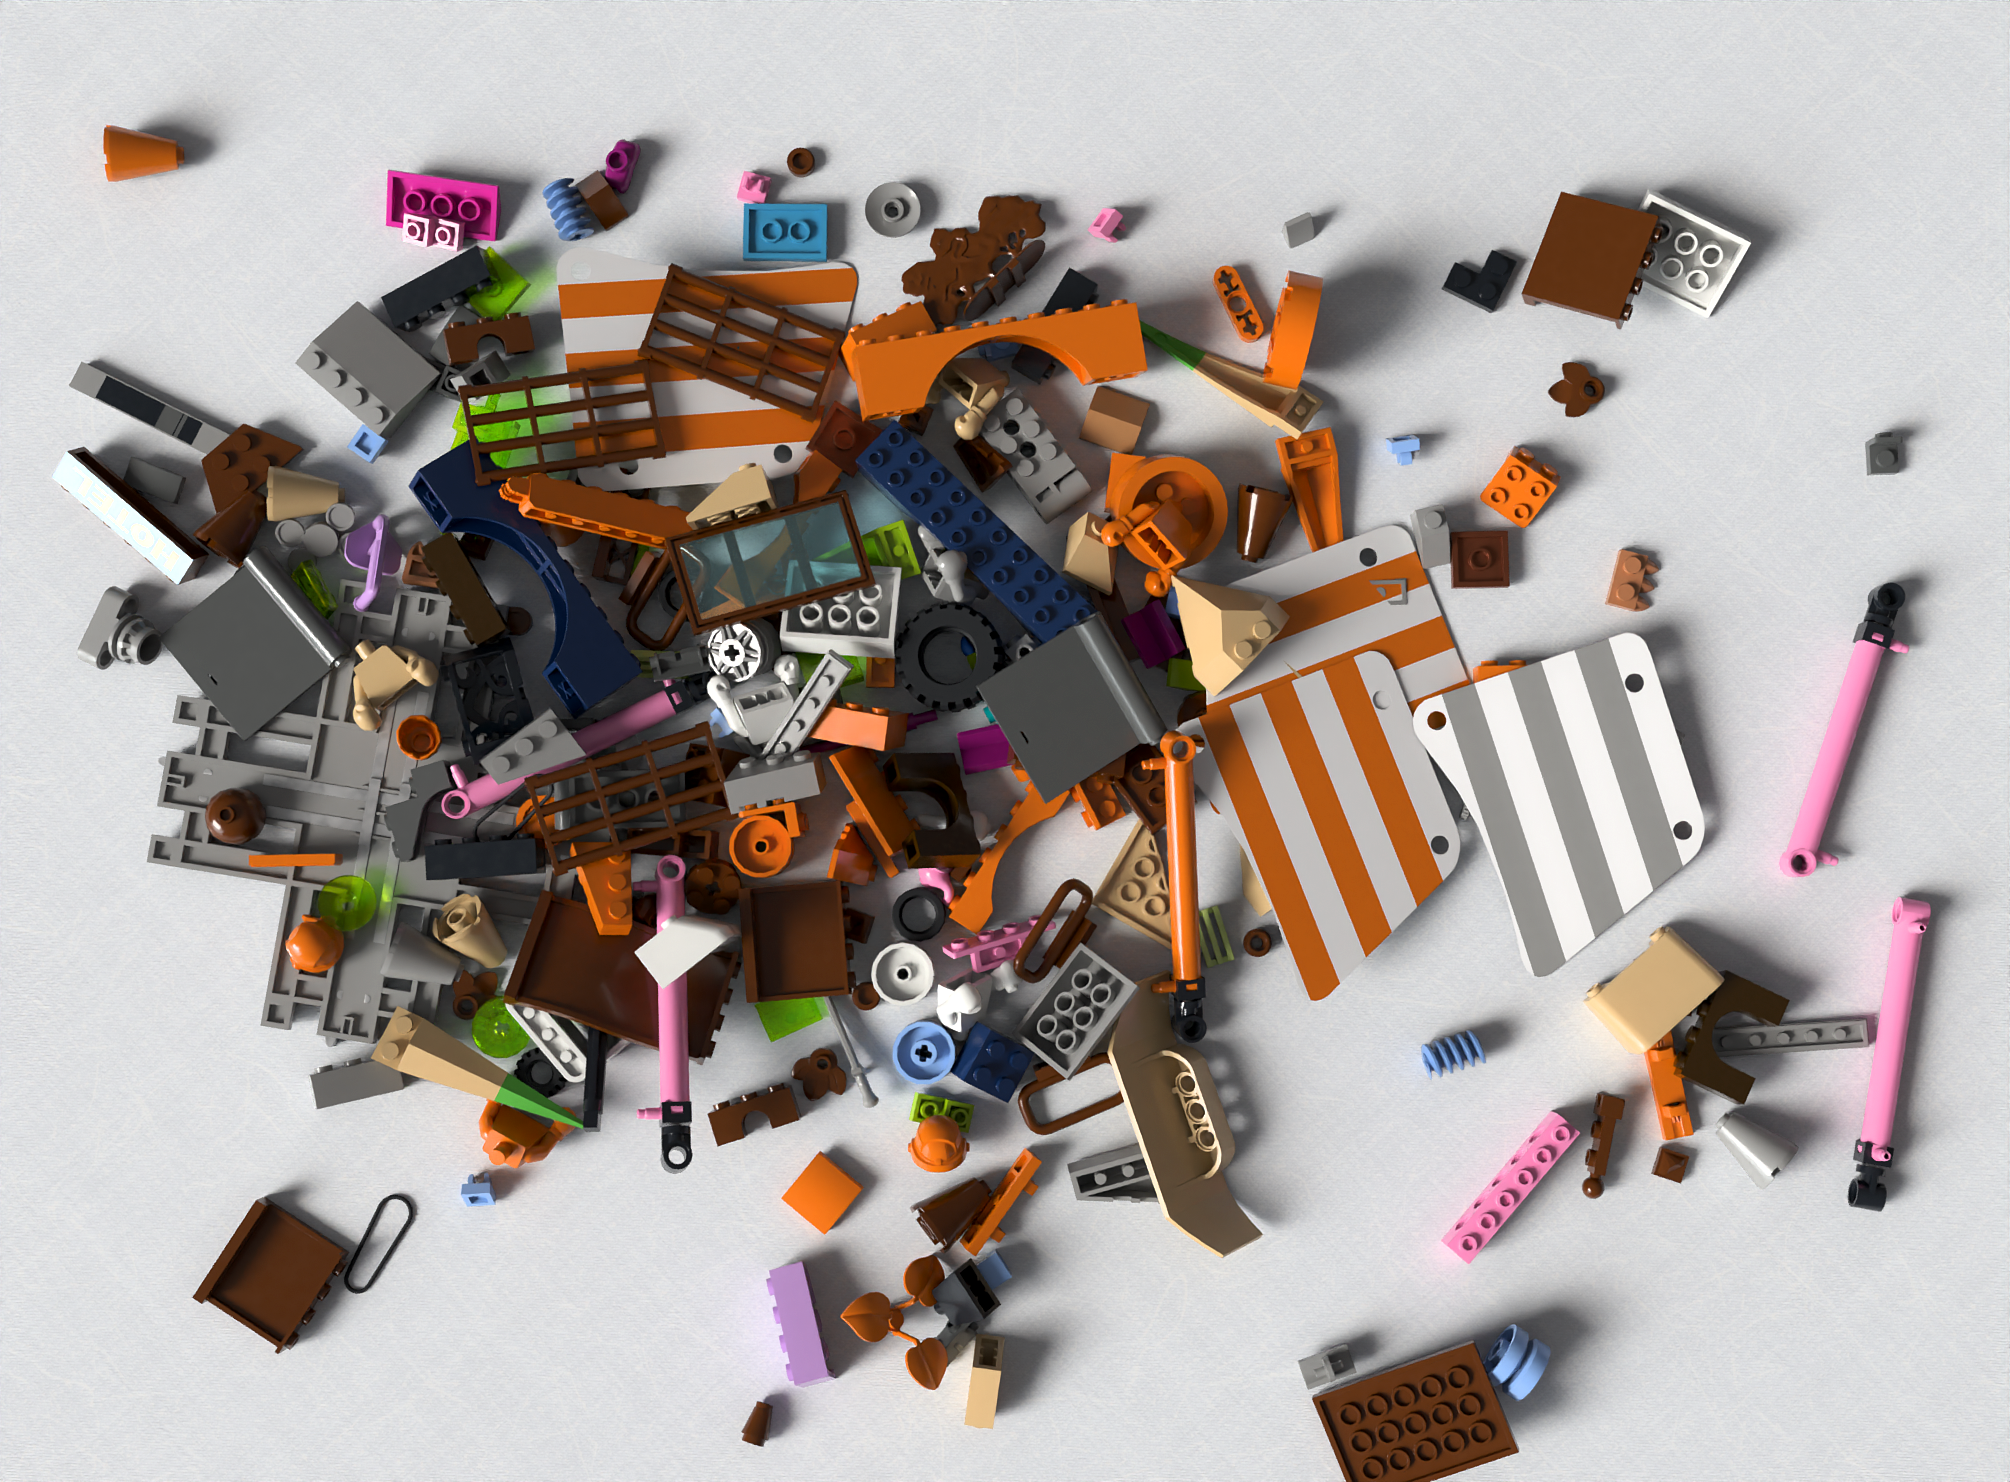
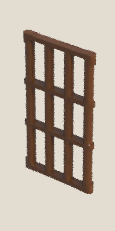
[638,263,845,423]
[458,359,666,486]
[524,721,739,877]

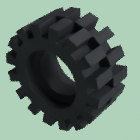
[514,1047,568,1098]

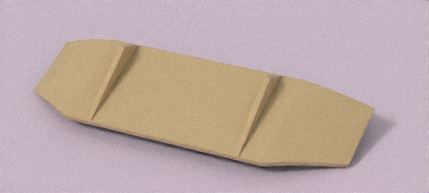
[1107,970,1263,1258]

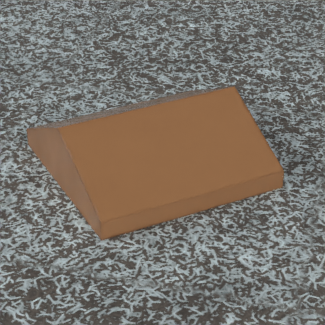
[1079,386,1150,455]

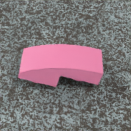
[402,213,465,252]

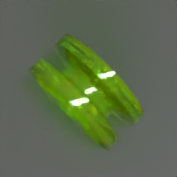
[472,996,530,1058]

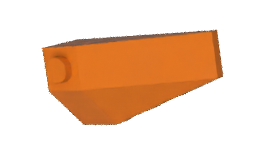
[827,823,878,886]

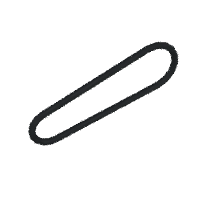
[473,774,554,841]
[344,1195,413,1294]

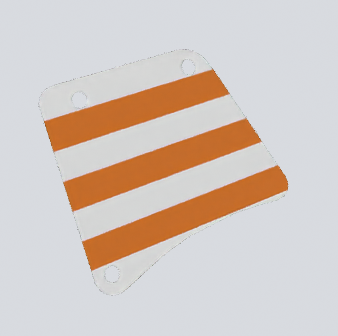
[556,247,857,491]
[1206,525,1470,815]
[1173,651,1460,1001]

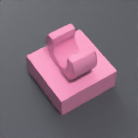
[737,171,772,204]
[1088,208,1126,243]

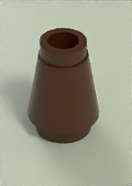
[741,1401,773,1447]

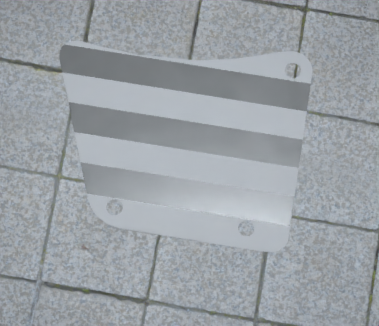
[1413,633,1705,977]

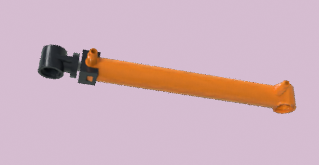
[1141,730,1207,1043]

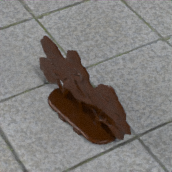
[901,195,1046,326]

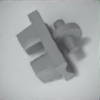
[1298,1344,1357,1390]

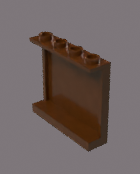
[1521,192,1663,329]
[738,880,856,1003]
[192,1197,349,1354]

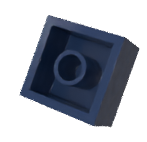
[950,1021,1035,1103]

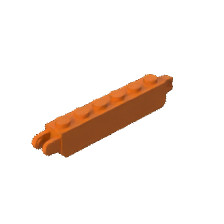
[498,473,704,550]

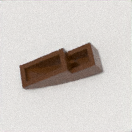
[627,827,720,859]

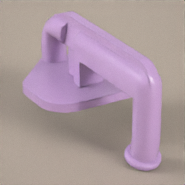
[344,514,402,612]

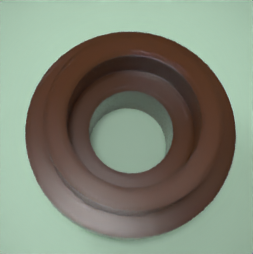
[1243,929,1272,957]

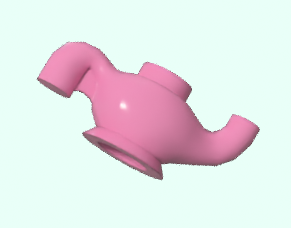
[918,867,954,906]

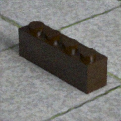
[421,532,512,647]

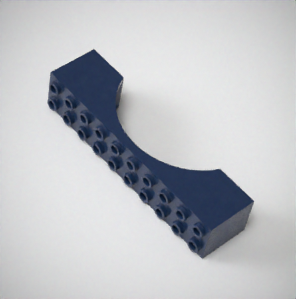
[855,420,1098,644]
[408,436,643,719]

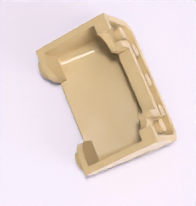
[1583,926,1725,1054]

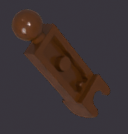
[1582,1093,1625,1199]

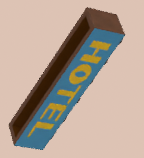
[52,447,209,585]

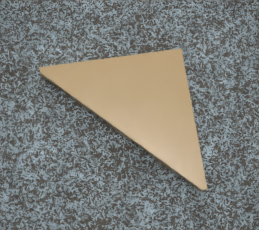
[1092,819,1172,950]

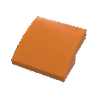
[781,1151,864,1235]

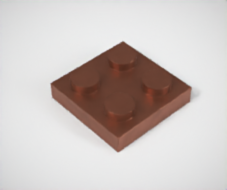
[805,400,883,478]
[1450,531,1510,589]

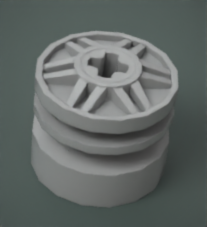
[707,618,781,682]

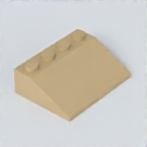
[686,463,779,530]

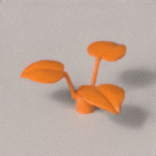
[840,1255,948,1390]

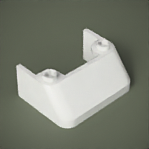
[634,914,742,989]
[505,1003,631,1082]

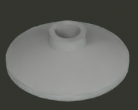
[865,182,921,238]

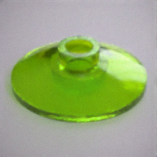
[318,875,377,931]

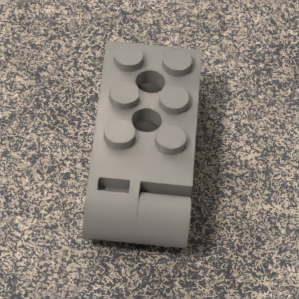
[978,388,1092,524]

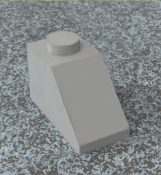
[1410,504,1451,569]

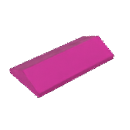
[386,170,501,242]

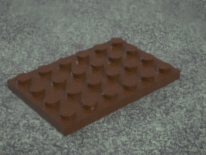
[1312,1340,1519,1482]

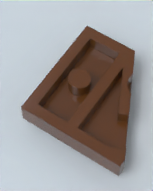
[953,435,1013,493]

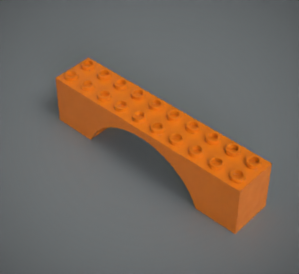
[851,299,1148,421]

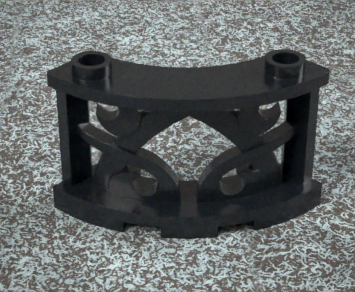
[440,637,534,765]

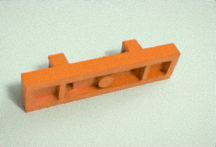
[1644,1030,1694,1140]
[960,1148,1042,1256]

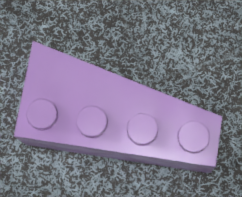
[766,1262,836,1388]

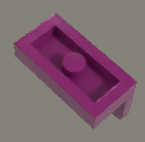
[1121,599,1186,669]
[957,724,1014,775]

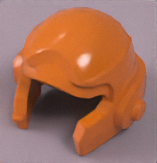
[285,914,344,973]
[908,1115,970,1173]

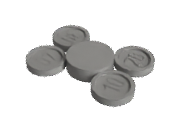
[275,502,355,576]

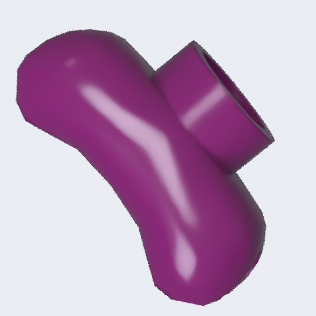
[604,139,641,194]

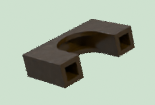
[883,753,981,869]
[1673,970,1790,1104]

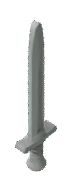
[823,996,879,1108]

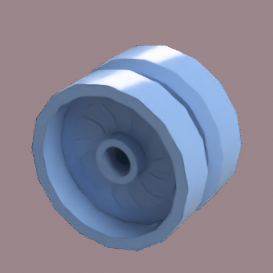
[893,1020,956,1084]
[1484,1324,1551,1401]

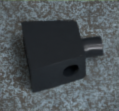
[932,1258,1001,1325]

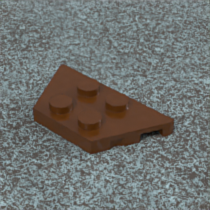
[201,424,304,514]

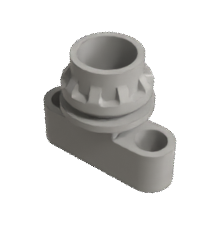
[77,586,163,670]

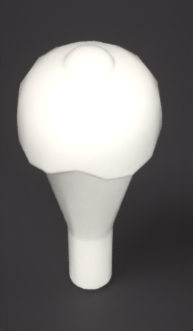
[918,810,991,842]

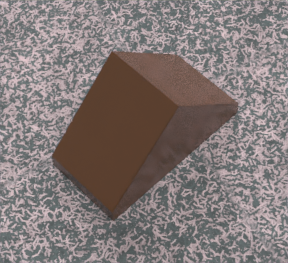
[575,170,629,232]

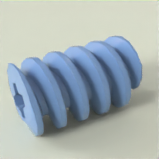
[542,178,594,241]
[1421,1030,1486,1080]

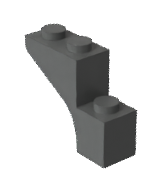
[384,760,457,862]

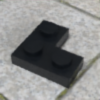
[1442,250,1517,313]

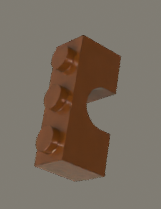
[443,312,535,366]
[707,1083,802,1147]

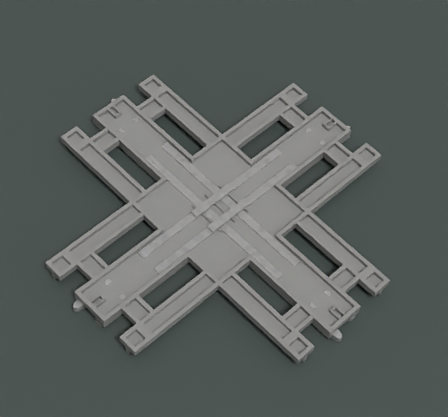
[147,579,623,1047]

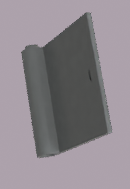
[158,546,352,742]
[976,611,1168,804]

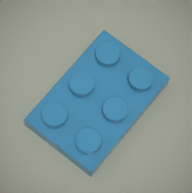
[743,203,828,262]

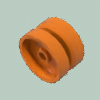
[729,816,795,878]

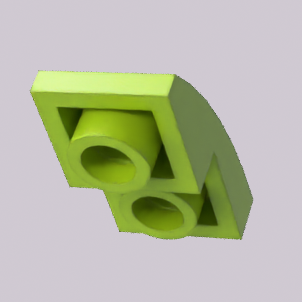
[1166,658,1206,691]
[909,1092,975,1133]

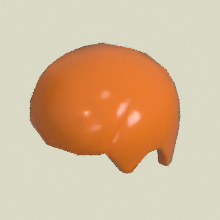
[396,715,442,760]

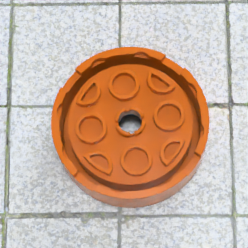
[1262,270,1323,390]
[1110,454,1228,569]

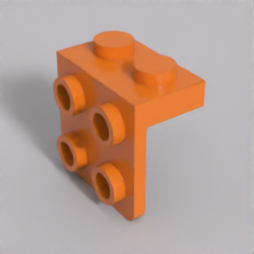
[1480,445,1561,528]
[739,798,809,839]

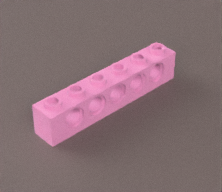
[1441,1111,1580,1264]

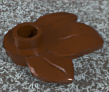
[1548,362,1605,418]
[453,970,506,1020]
[791,1047,847,1101]

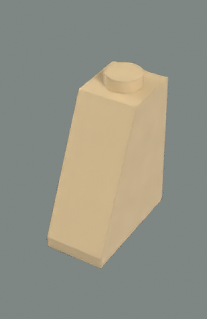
[964,1334,1005,1429]

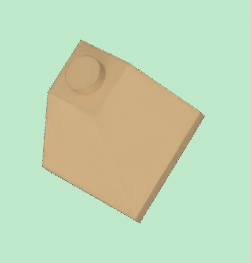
[1062,512,1119,595]

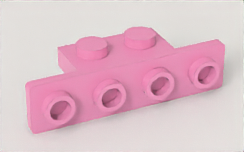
[943,915,1056,973]

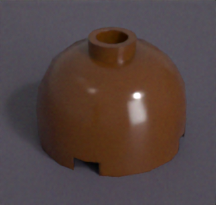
[205,788,266,845]

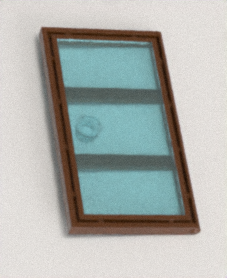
[664,490,876,636]

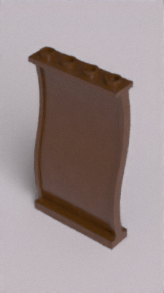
[503,889,742,1065]

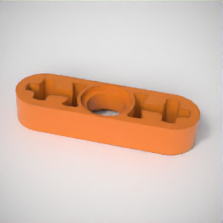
[1213,266,1263,343]

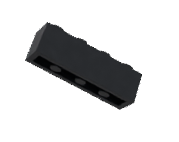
[381,245,501,332]
[1011,267,1099,385]
[425,833,546,880]

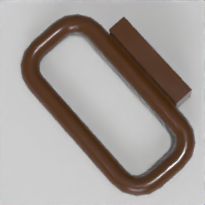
[618,545,711,651]
[1013,878,1097,984]
[1018,1052,1124,1135]

